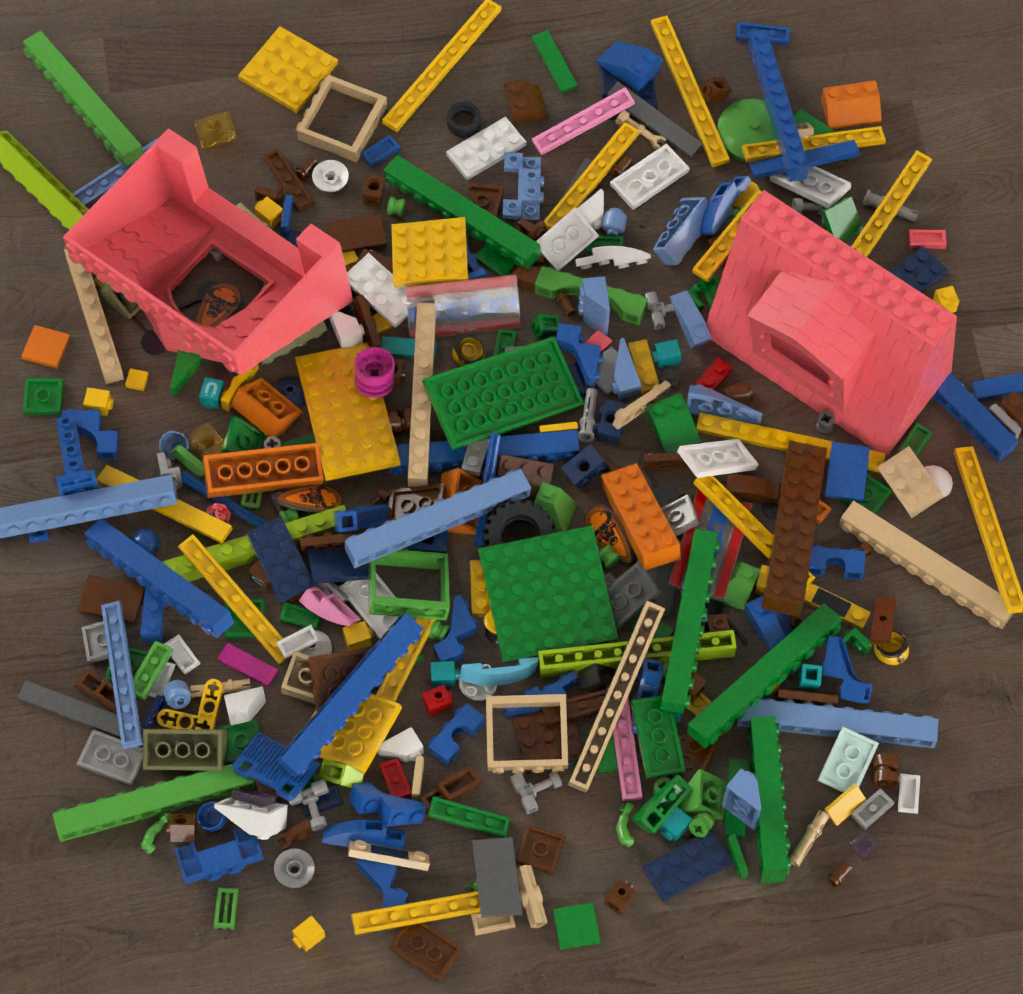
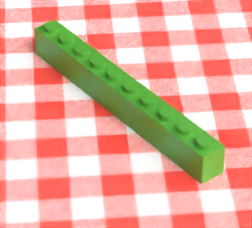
[23,30,143,167]
[52,761,256,842]

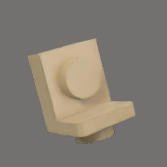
[796,122,814,139]

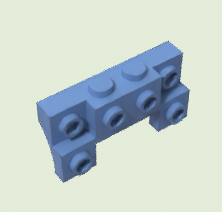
[503,152,544,225]

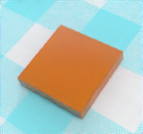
[21,325,70,369]

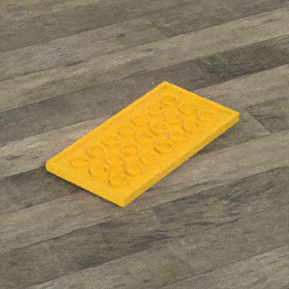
[295,342,401,481]

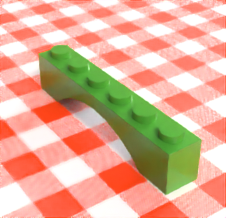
[534,266,648,326]

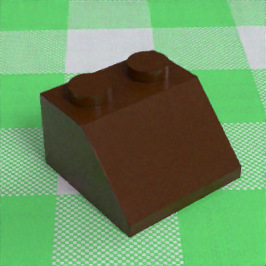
[504,80,548,125]

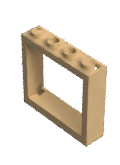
[296,75,387,163]
[486,694,568,774]

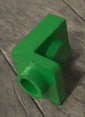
[531,314,560,339]
[841,627,872,656]

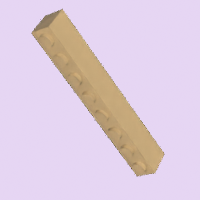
[64,249,124,384]

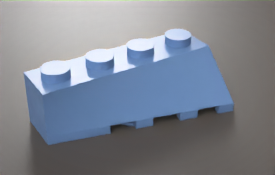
[653,197,709,265]

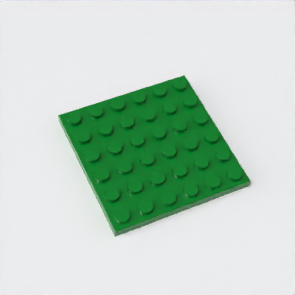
[478,525,618,664]

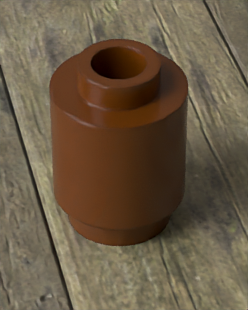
[724,382,753,403]

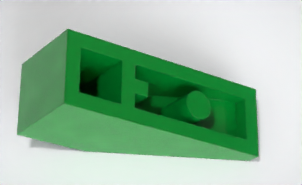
[170,350,205,396]
[632,775,692,833]

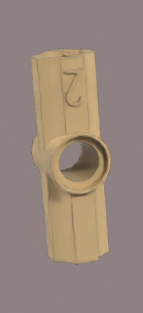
[517,865,547,928]

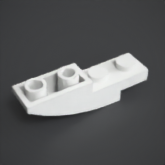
[575,246,651,270]

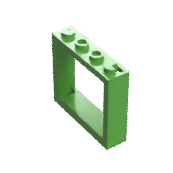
[368,549,450,621]

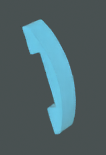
[459,657,539,686]

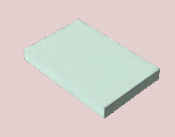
[817,726,879,793]

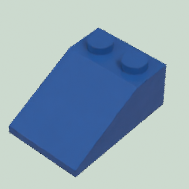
[596,41,663,92]

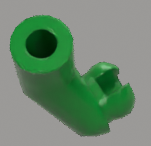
[689,283,705,311]

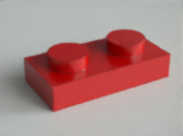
[695,357,733,391]
[379,758,412,798]

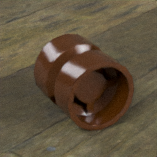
[388,406,412,434]
[872,753,900,788]

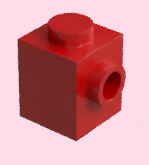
[422,685,454,717]

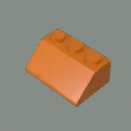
[821,80,882,129]
[231,378,303,437]
[441,468,483,535]

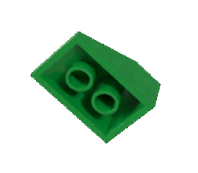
[645,393,701,454]

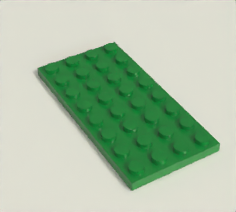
[422,337,584,450]

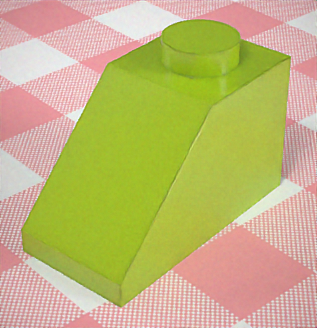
[318,759,364,788]

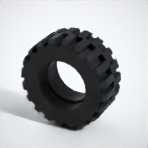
[483,499,557,547]

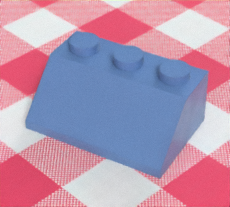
[578,276,610,336]
[722,769,761,830]

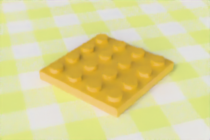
[238,26,338,113]
[392,217,468,288]
[311,694,402,774]

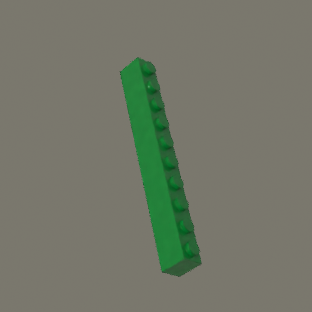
[383,155,542,269]
[660,529,720,714]
[687,604,841,748]

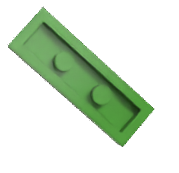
[133,641,173,701]

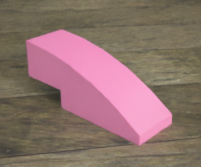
[299,586,361,626]

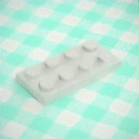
[446,116,526,180]
[610,143,690,210]
[770,166,851,208]
[347,253,421,328]
[677,439,759,478]
[339,573,398,639]

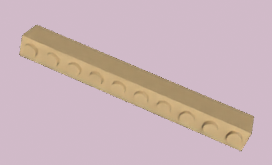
[408,303,436,487]
[839,501,1013,629]
[568,601,665,793]

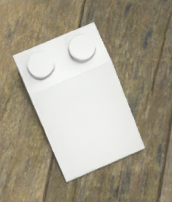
[215,795,288,840]

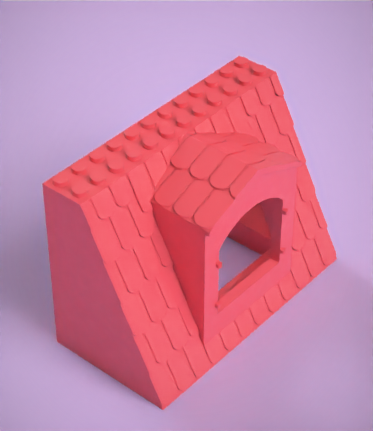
[63,128,353,375]
[706,190,957,458]

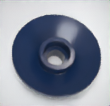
[273,377,306,409]

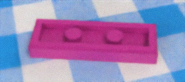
[217,643,278,688]

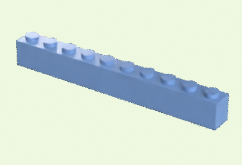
[345,469,531,568]
[0,474,177,539]
[737,698,939,748]

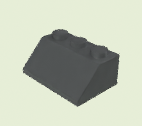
[636,558,676,617]

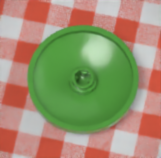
[717,99,776,163]

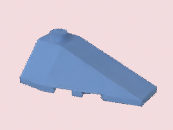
[687,385,762,425]

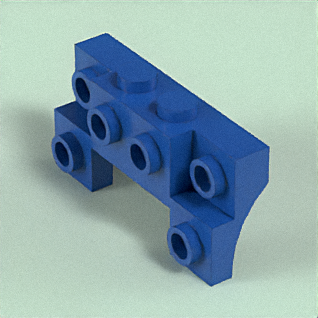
[174,828,264,885]

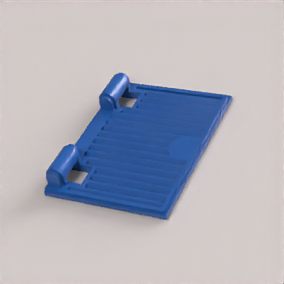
[231,732,321,801]

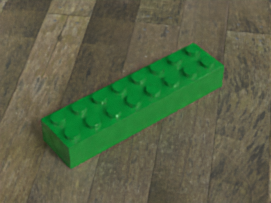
[748,716,791,883]

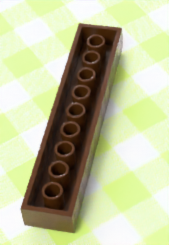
[761,440,827,617]

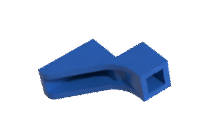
[556,323,604,387]
[62,409,119,460]
[333,504,388,532]
[433,594,478,664]
[822,636,873,703]
[631,658,663,733]
[349,782,427,826]
[356,858,409,908]

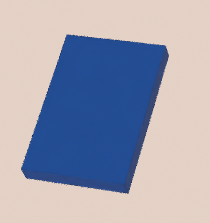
[825,442,870,502]

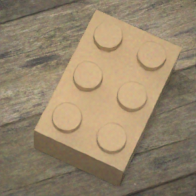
[877,446,943,518]

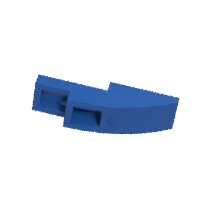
[700,176,752,235]
[504,671,578,718]
[322,820,405,849]

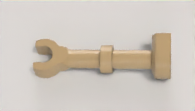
[615,110,666,150]

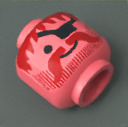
[206,503,231,524]

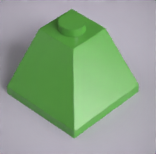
[534,482,578,533]
[710,562,760,612]
[681,769,727,820]

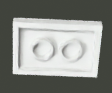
[536,207,599,271]

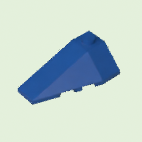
[744,596,802,675]

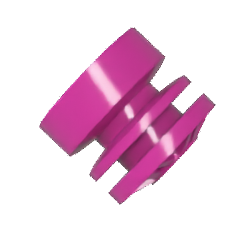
[355,347,395,398]

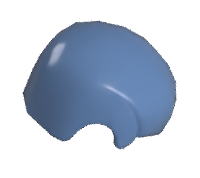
[159,430,190,461]

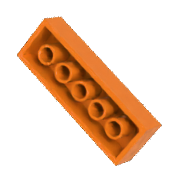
[202,443,324,498]
[601,463,681,570]

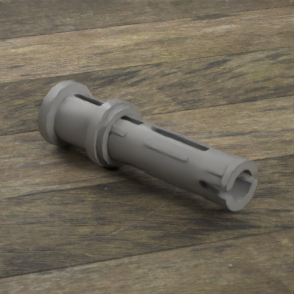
[862,190,918,223]
[578,388,598,442]

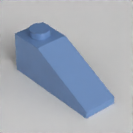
[669,290,711,349]
[611,338,641,400]

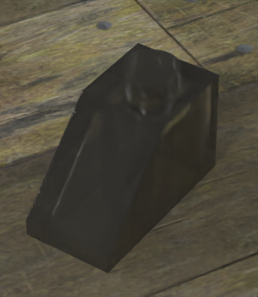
[578,663,617,693]

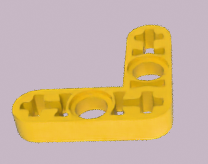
[157,679,224,729]

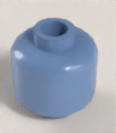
[602,208,627,236]
[163,680,191,709]

